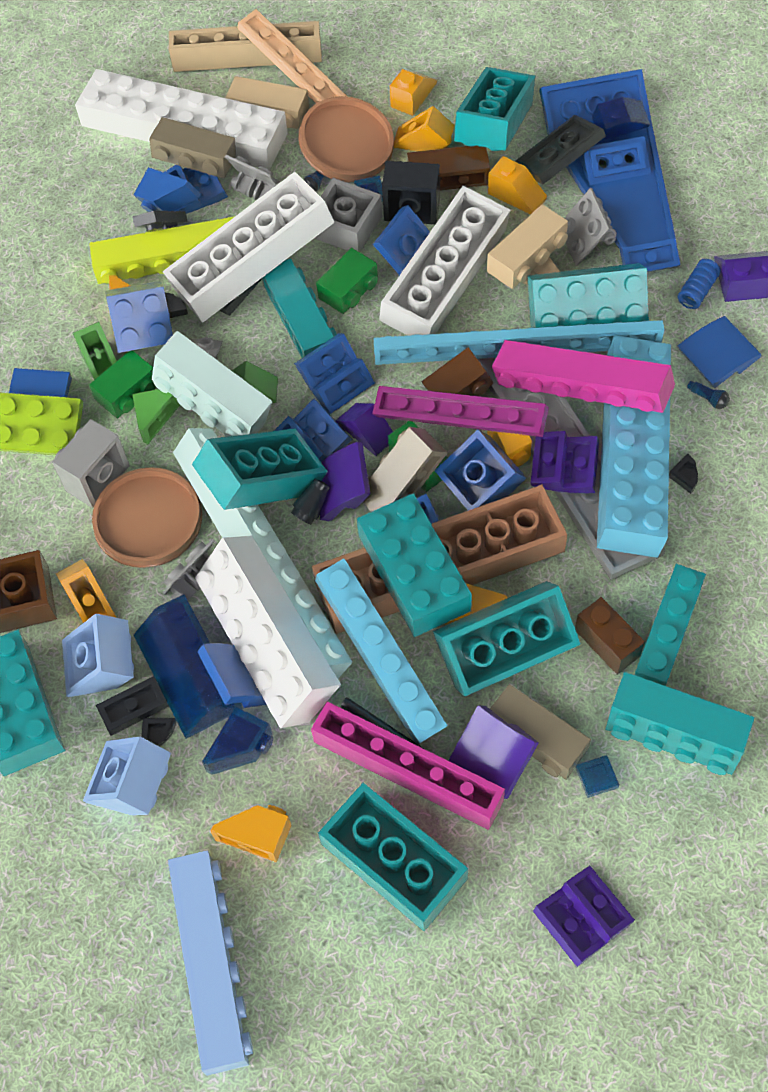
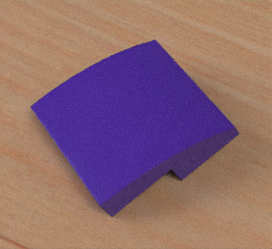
[530,431,599,493]
[320,442,370,521]
[448,705,539,799]
[533,865,635,967]

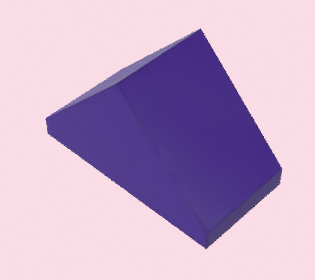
[335,403,393,456]

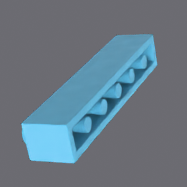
[315,559,448,745]

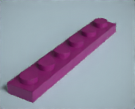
[372,386,549,437]

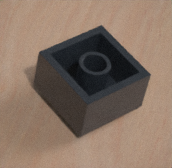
[382,161,440,225]

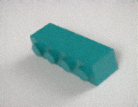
[262,258,337,358]
[635,563,706,686]

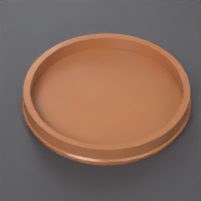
[298,96,394,182]
[92,467,203,568]

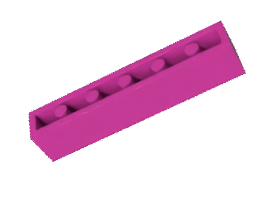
[492,340,675,413]
[311,701,505,830]

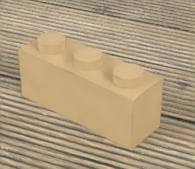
[225,76,309,129]
[487,204,568,289]

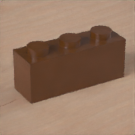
[407,145,490,191]

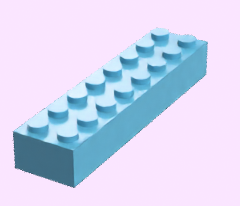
[597,335,671,558]

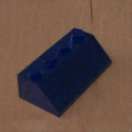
[133,594,243,739]

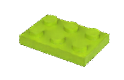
[0,393,84,455]

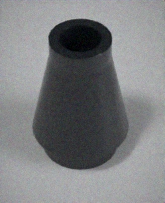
[291,478,330,525]

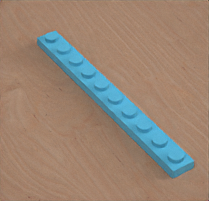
[374,320,664,365]

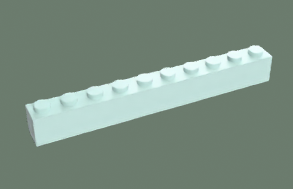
[173,428,352,679]

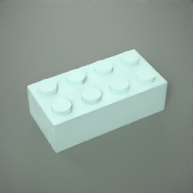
[152,331,272,437]

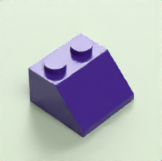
[714,251,768,302]

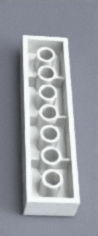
[75,69,288,170]

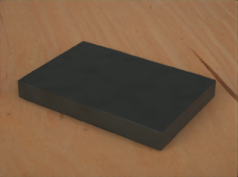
[515,115,606,185]

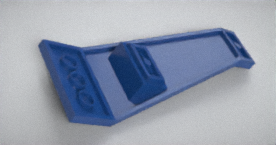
[539,69,681,272]

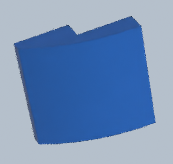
[164,165,228,214]
[677,316,762,388]
[294,333,375,414]
[9,368,72,397]
[274,399,353,462]
[197,643,267,708]

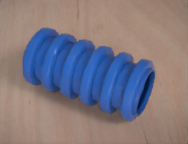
[677,259,721,309]

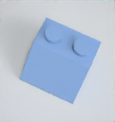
[62,614,134,697]
[83,737,171,815]

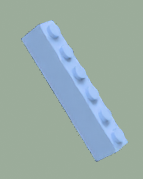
[168,850,253,1076]

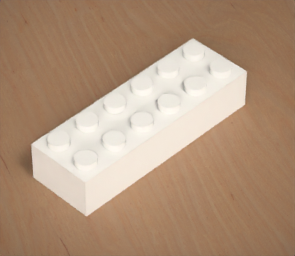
[163,172,335,323]
[379,186,511,336]
[195,536,341,728]

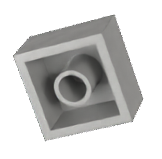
[314,178,382,252]
[52,419,130,508]

